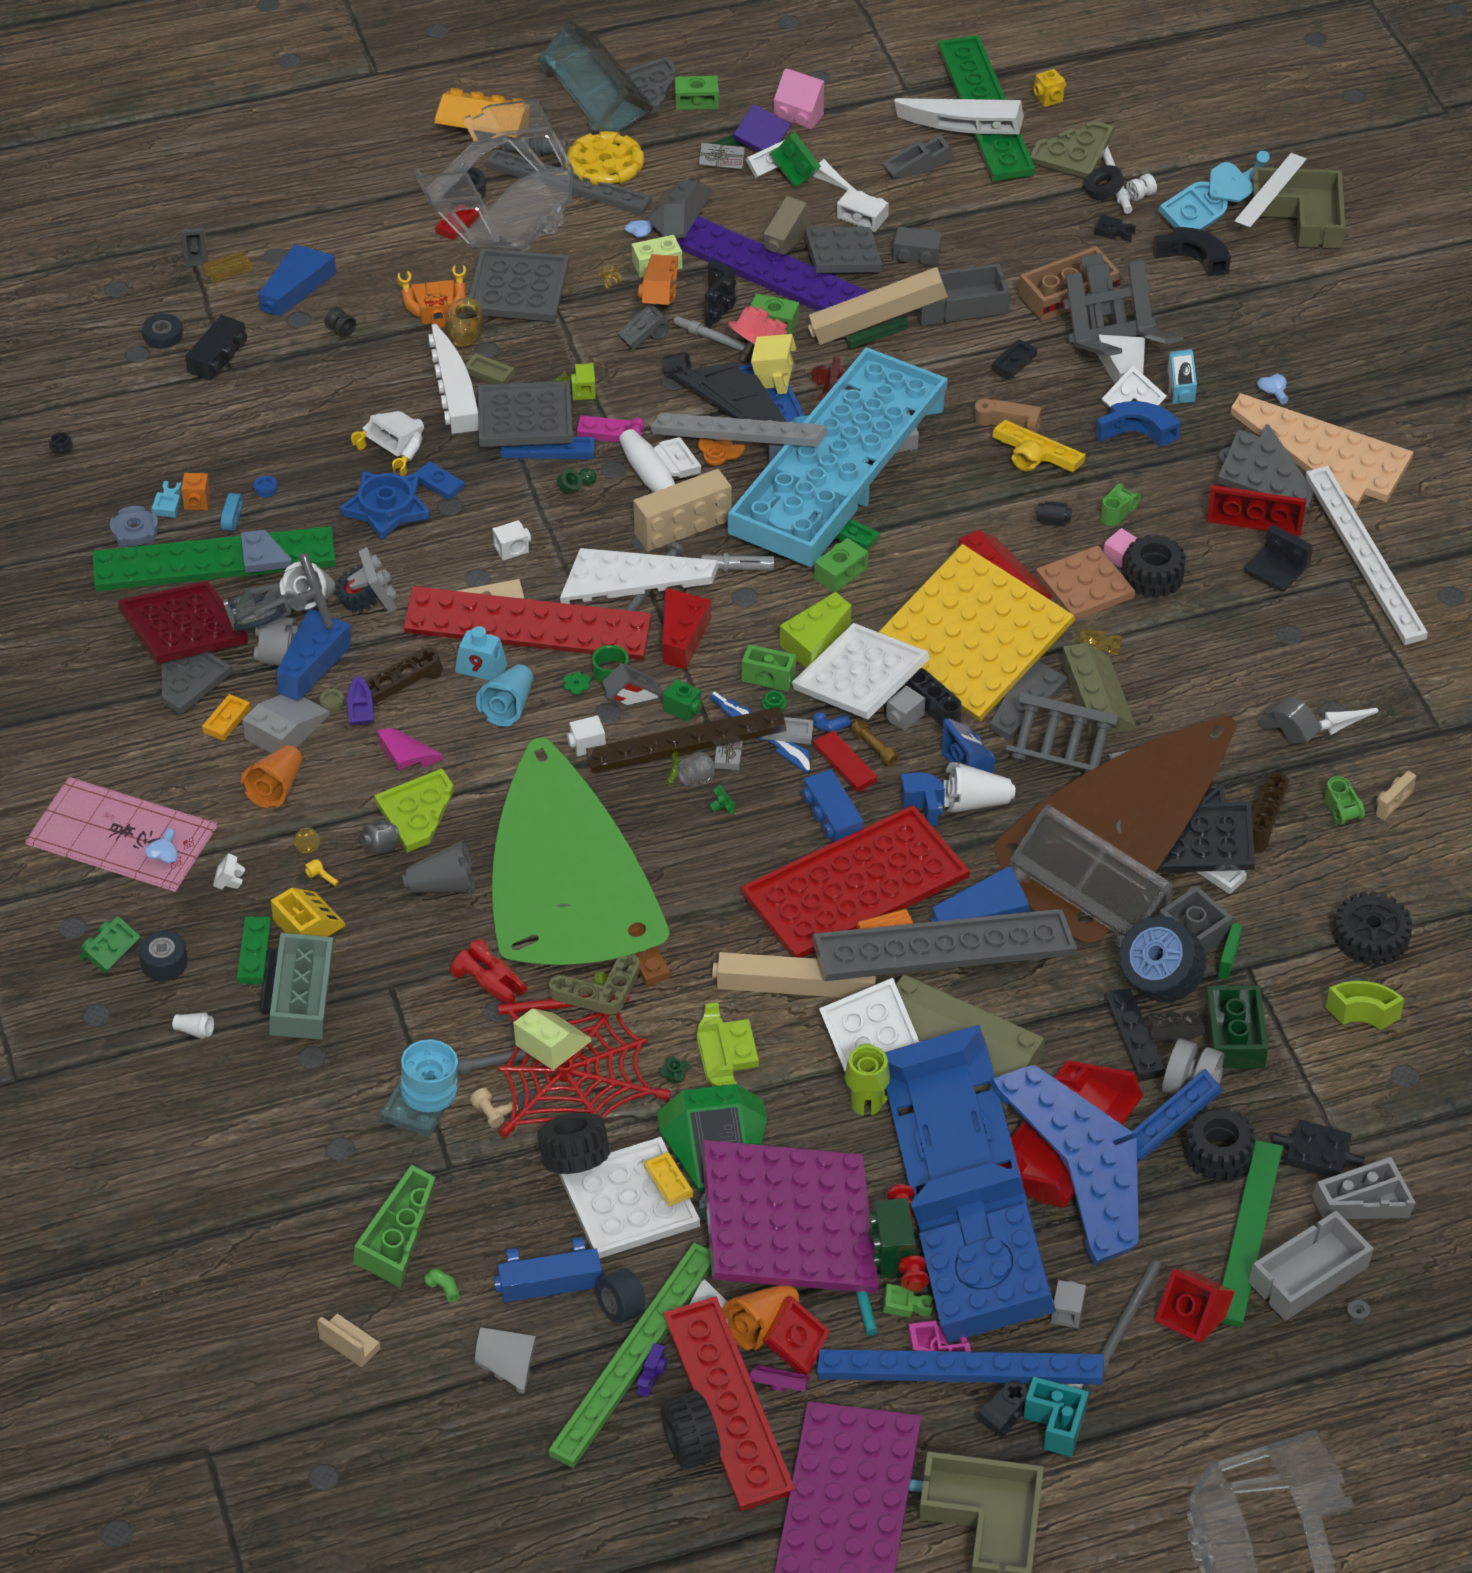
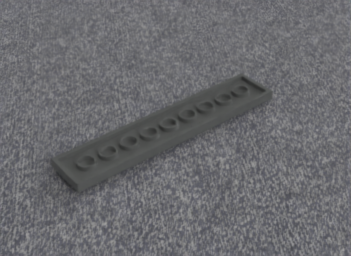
[812,909,1077,981]

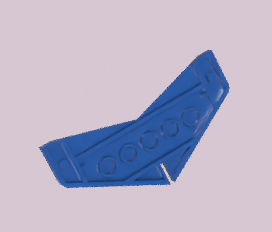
[990,1066,1139,1265]

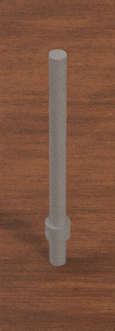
[673,316,796,372]

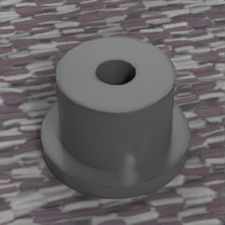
[1347,1300,1370,1324]

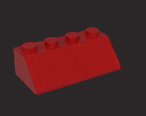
[1207,485,1307,536]
[958,530,1052,600]

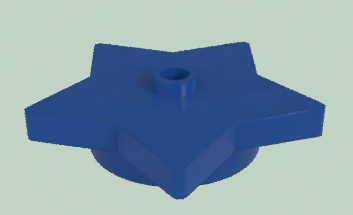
[340,472,430,539]

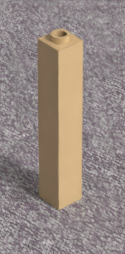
[808,267,948,345]
[712,952,876,998]

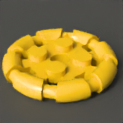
[566,131,644,185]

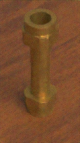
[851,719,899,767]

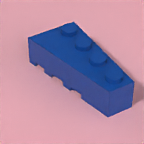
[277,609,351,701]

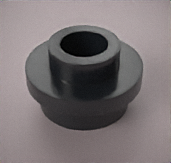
[49,432,73,453]

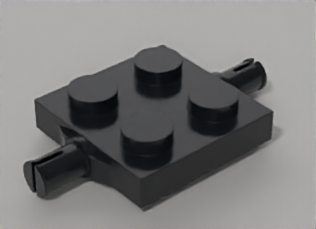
[1272,1119,1366,1177]

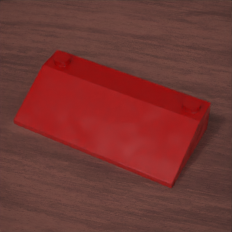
[999,1060,1143,1208]

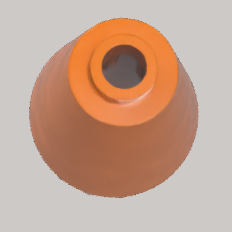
[241,745,303,808]
[722,1285,799,1351]

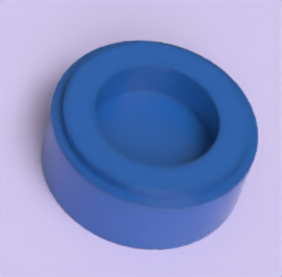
[254,475,278,498]

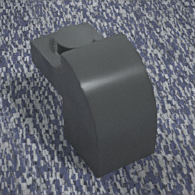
[1259,697,1321,744]

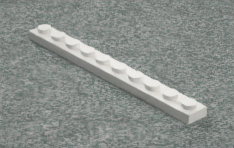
[1305,466,1428,645]

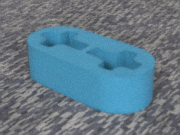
[221,493,243,532]

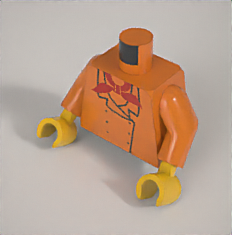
[397,265,467,328]

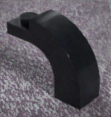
[1153,227,1231,277]

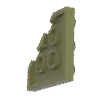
[1030,120,1114,178]

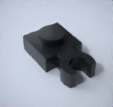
[1094,214,1136,242]

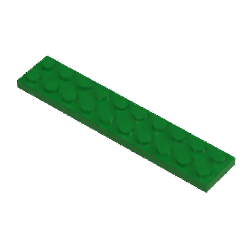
[938,35,1035,181]
[93,526,336,592]

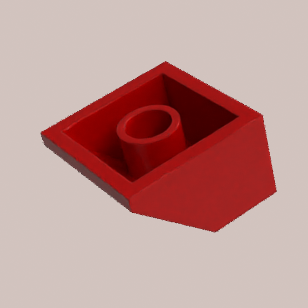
[1154,1268,1235,1342]

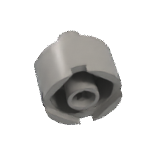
[254,615,298,666]

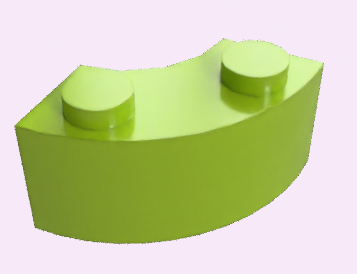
[1326,981,1404,1030]

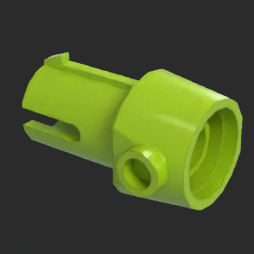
[844,1043,890,1116]

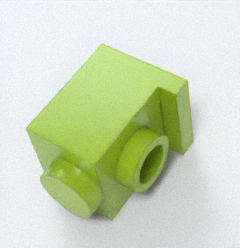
[571,363,596,400]

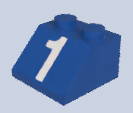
[942,718,995,773]

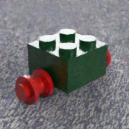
[869,1184,929,1292]

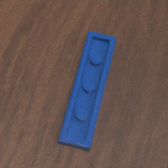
[500,437,595,459]
[1125,1069,1223,1161]

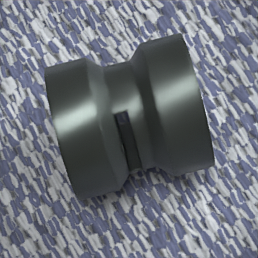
[324,307,356,338]

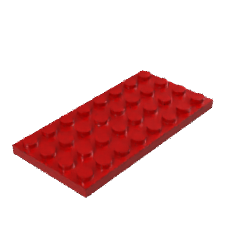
[741,805,970,958]

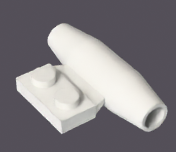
[619,429,701,493]

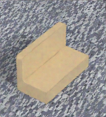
[317,1314,380,1367]

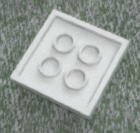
[819,978,920,1071]

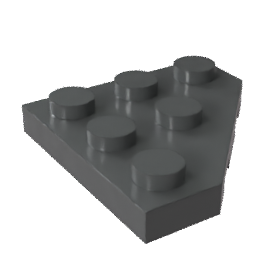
[611,56,677,118]
[161,652,232,715]

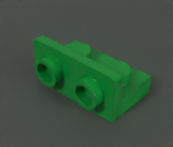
[769,132,821,187]
[79,916,141,974]

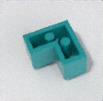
[1024,1376,1089,1457]

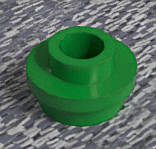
[762,691,787,711]

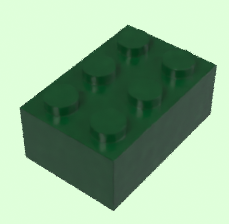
[1205,986,1268,1069]

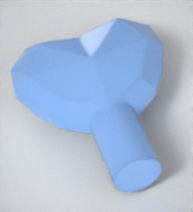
[625,220,653,238]
[1257,373,1288,404]
[145,828,178,863]

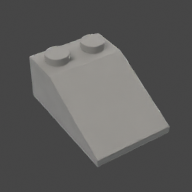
[242,694,330,753]

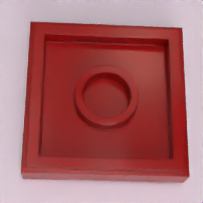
[763,1296,830,1375]

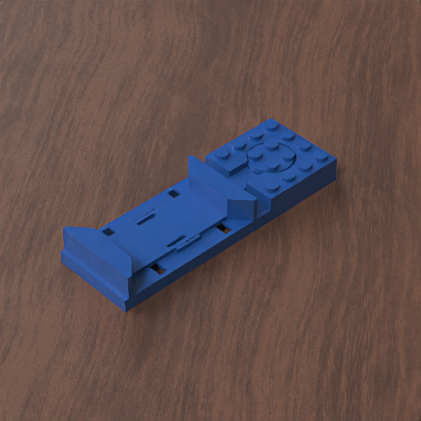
[885,1025,1056,1343]

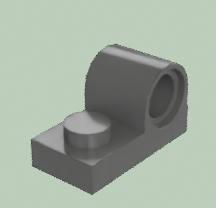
[617,303,670,350]

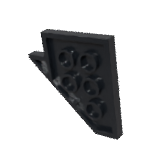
[1155,784,1255,873]

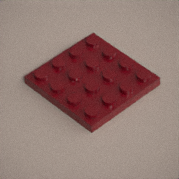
[118,581,248,664]

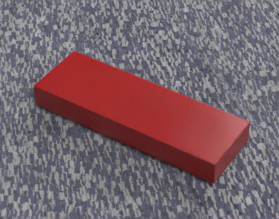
[813,730,878,793]

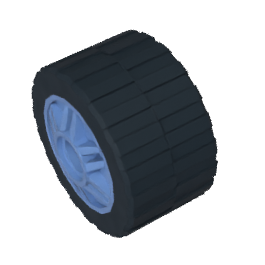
[1118,916,1207,1002]

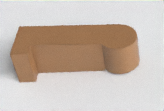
[975,399,1041,433]

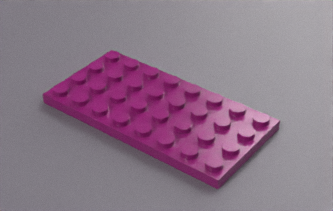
[775,1402,922,1573]

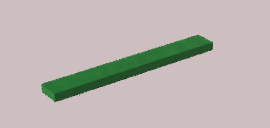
[1221,1140,1283,1327]

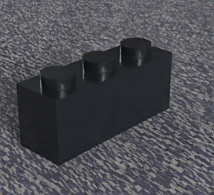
[185,315,247,381]

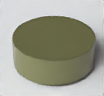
[319,689,345,713]

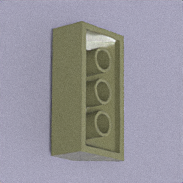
[1061,643,1136,738]

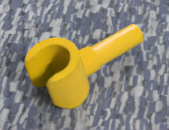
[305,859,339,886]

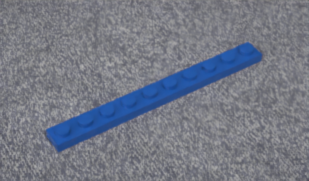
[817,1349,1104,1385]

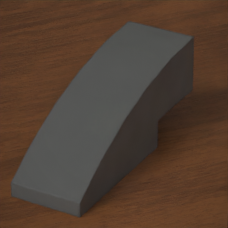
[882,134,954,178]

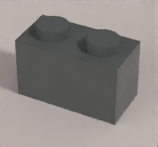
[893,226,942,266]

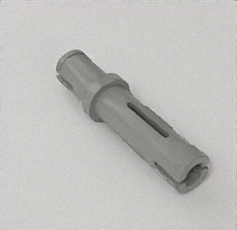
[702,553,774,572]

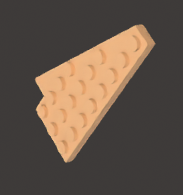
[1231,393,1413,508]

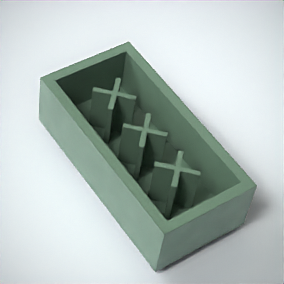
[269,933,333,1040]

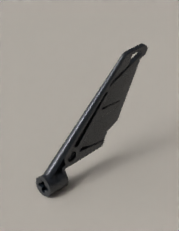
[663,352,786,422]

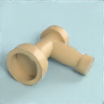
[470,1088,518,1128]

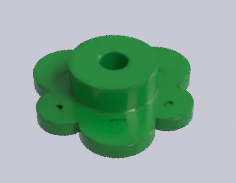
[563,672,591,695]

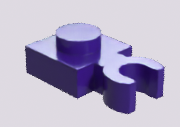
[636,1343,668,1398]

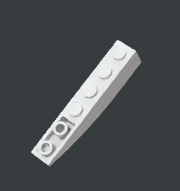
[894,98,1024,134]
[428,324,479,434]

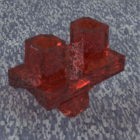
[811,356,848,399]

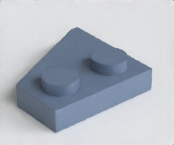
[241,530,291,573]

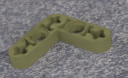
[549,954,640,1015]

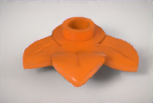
[698,438,745,466]

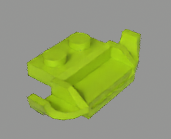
[697,1002,759,1086]

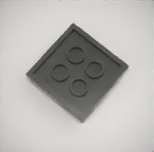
[804,226,882,273]

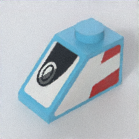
[1166,349,1197,404]

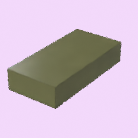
[465,353,515,384]

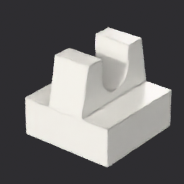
[213,853,245,890]

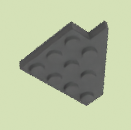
[1216,424,1314,514]

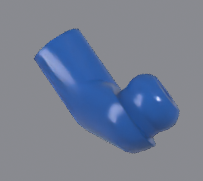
[813,712,851,732]

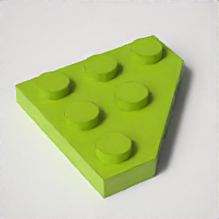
[374,768,454,853]

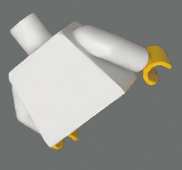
[351,411,424,476]

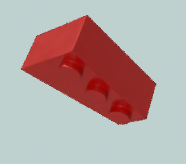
[663,588,711,670]

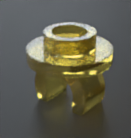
[598,264,622,288]
[294,828,320,853]

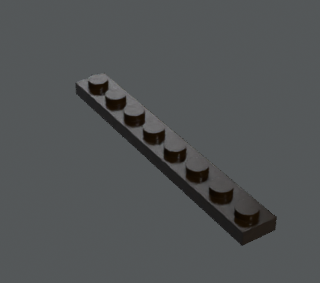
[586,707,787,773]

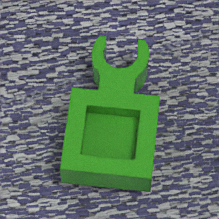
[883,1284,933,1318]

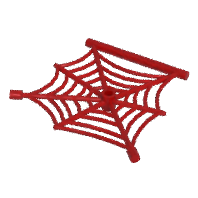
[497,994,671,1138]

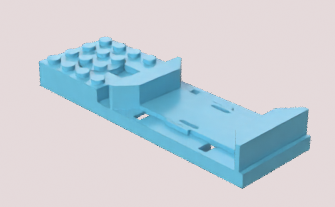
[728,347,948,567]

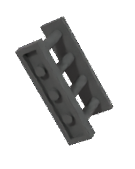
[1006,692,1120,775]

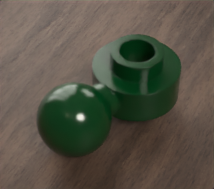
[557,468,597,494]

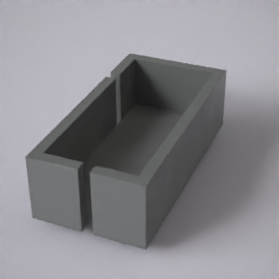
[913,263,1010,326]

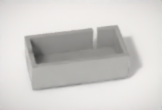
[1248,1211,1374,1321]

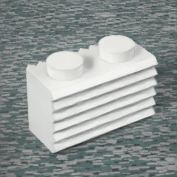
[837,188,889,232]

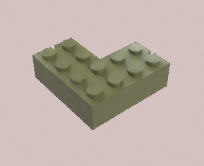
[1251,167,1346,248]
[920,1451,1044,1573]

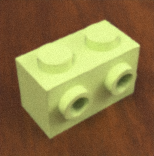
[631,235,682,277]

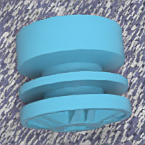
[400,1039,458,1113]

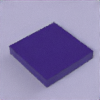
[733,104,791,152]

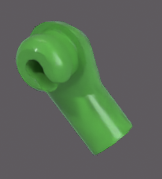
[424,1268,460,1303]

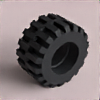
[1123,535,1186,598]
[1184,1107,1255,1181]
[537,1113,610,1174]
[661,1390,721,1471]

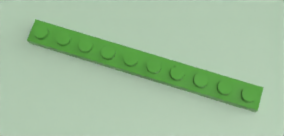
[549,1243,712,1468]

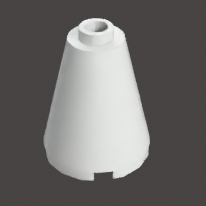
[280,562,336,610]
[943,762,1015,813]

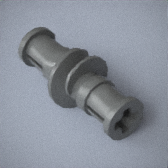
[502,131,570,159]

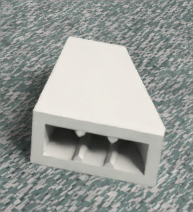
[1098,335,1145,384]

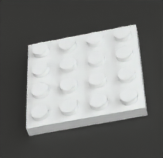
[792,623,930,719]
[559,1137,700,1259]

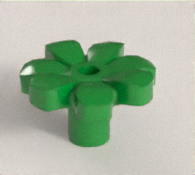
[710,785,736,815]

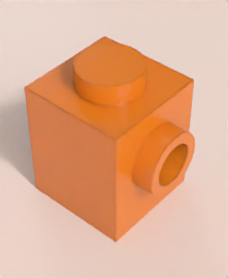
[181,473,211,510]

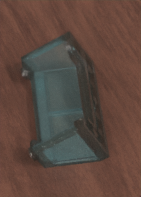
[537,20,654,135]

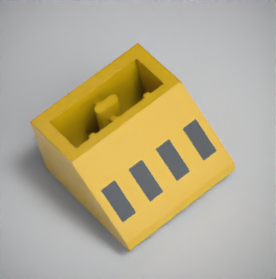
[270,888,345,937]

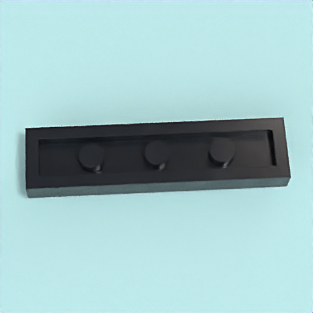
[1105,988,1165,1081]

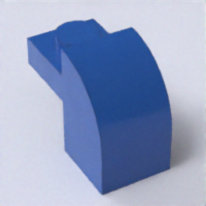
[900,772,945,826]

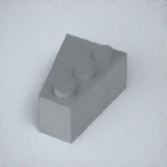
[1312,1157,1416,1219]

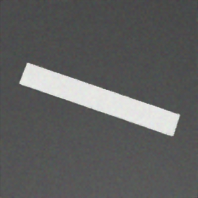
[1235,153,1307,227]

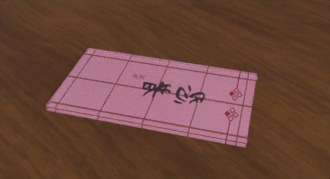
[25,777,217,892]

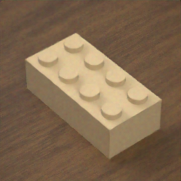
[633,469,732,552]

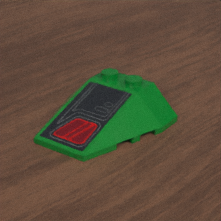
[656,1084,767,1192]

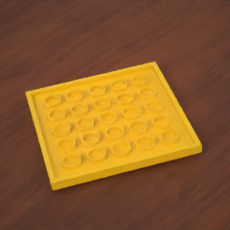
[878,544,1075,722]

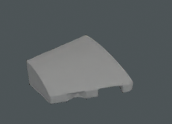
[475,1327,536,1394]

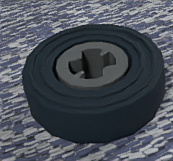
[142,313,183,348]

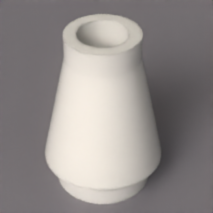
[172,1012,214,1039]

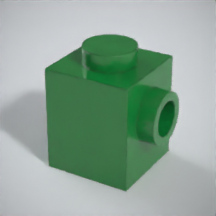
[663,679,703,722]

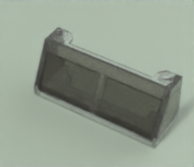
[1010,804,1172,948]

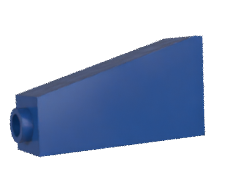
[258,244,336,317]
[929,867,1029,922]

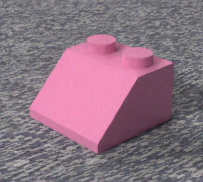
[774,68,824,129]

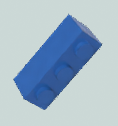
[801,769,864,843]

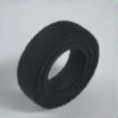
[1084,165,1124,200]

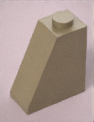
[764,196,808,255]

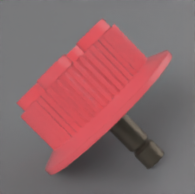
[728,305,788,363]

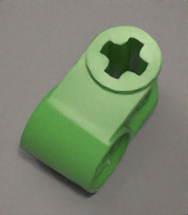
[1100,483,1141,526]
[1324,776,1365,826]

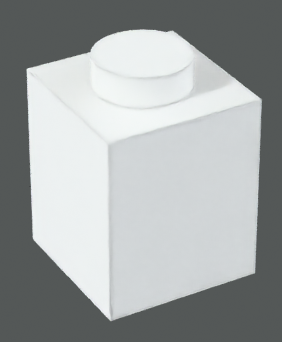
[566,716,606,757]

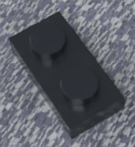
[992,339,1037,380]

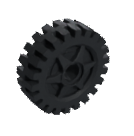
[1333,891,1412,965]

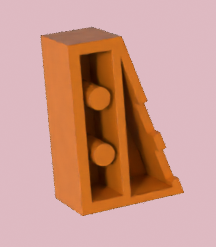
[638,254,678,305]

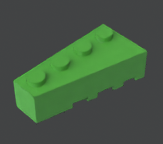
[353,1165,435,1288]

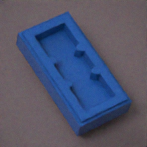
[414,461,465,500]

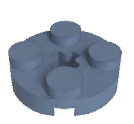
[110,506,159,548]

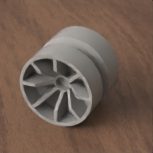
[1162,1038,1224,1106]

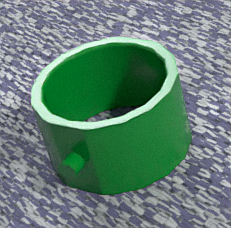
[592,645,629,685]

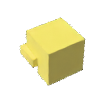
[751,334,796,394]

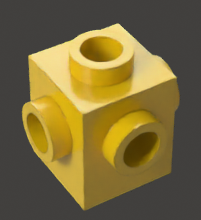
[1033,69,1066,107]

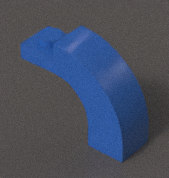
[1095,401,1181,447]

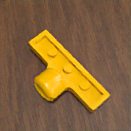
[992,420,1086,472]

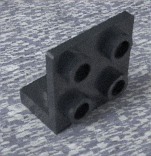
[705,259,736,328]
[1244,524,1313,592]

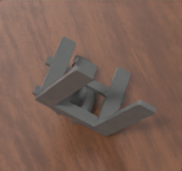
[1063,253,1184,357]

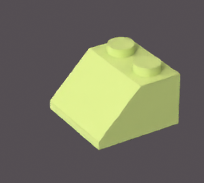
[513,1008,591,1070]

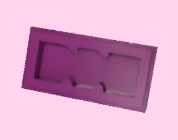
[750,1365,810,1392]

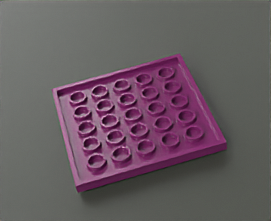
[701,1140,878,1293]

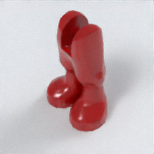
[450,939,527,1004]

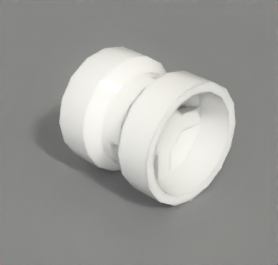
[1126,173,1157,201]

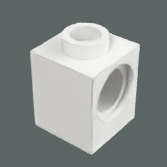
[492,520,531,561]

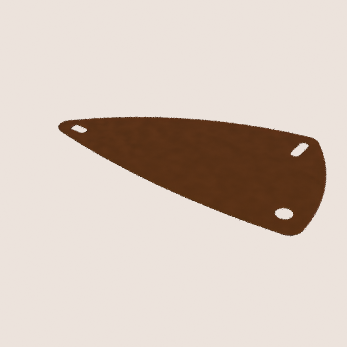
[994,716,1237,943]

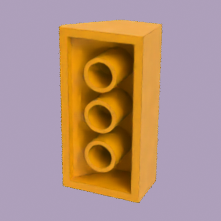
[434,88,531,137]

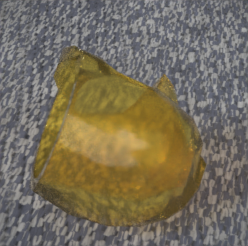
[445,297,483,347]

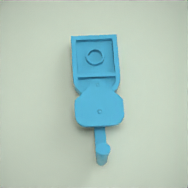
[1158,151,1270,230]

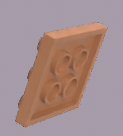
[1036,545,1135,620]

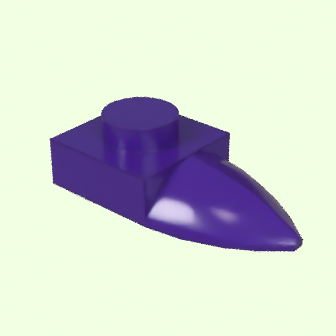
[347,675,375,726]

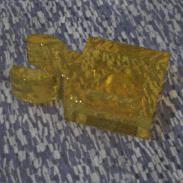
[1079,628,1122,655]

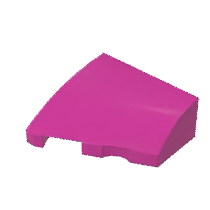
[377,728,443,770]
[908,1321,971,1352]

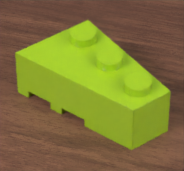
[780,592,852,668]

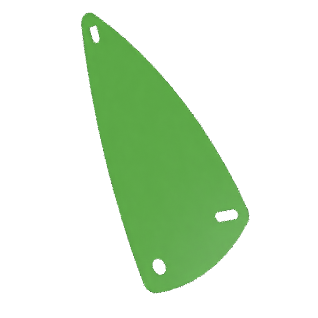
[492,737,669,965]

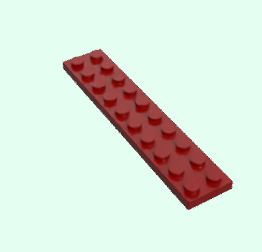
[404,586,652,660]

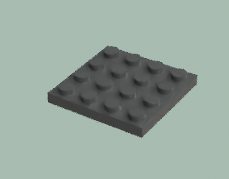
[466,248,569,322]
[478,381,573,447]

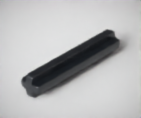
[259,948,278,1015]

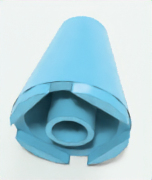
[476,664,534,726]

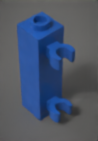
[494,1237,602,1303]

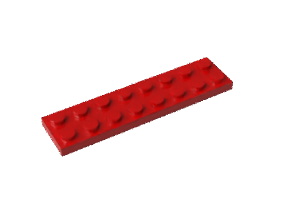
[663,1296,795,1512]

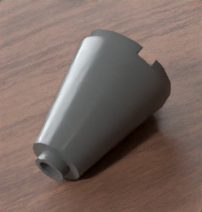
[402,842,476,893]

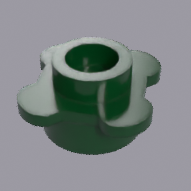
[659,1056,690,1083]

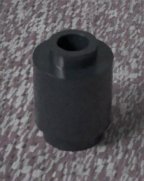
[1037,501,1072,527]

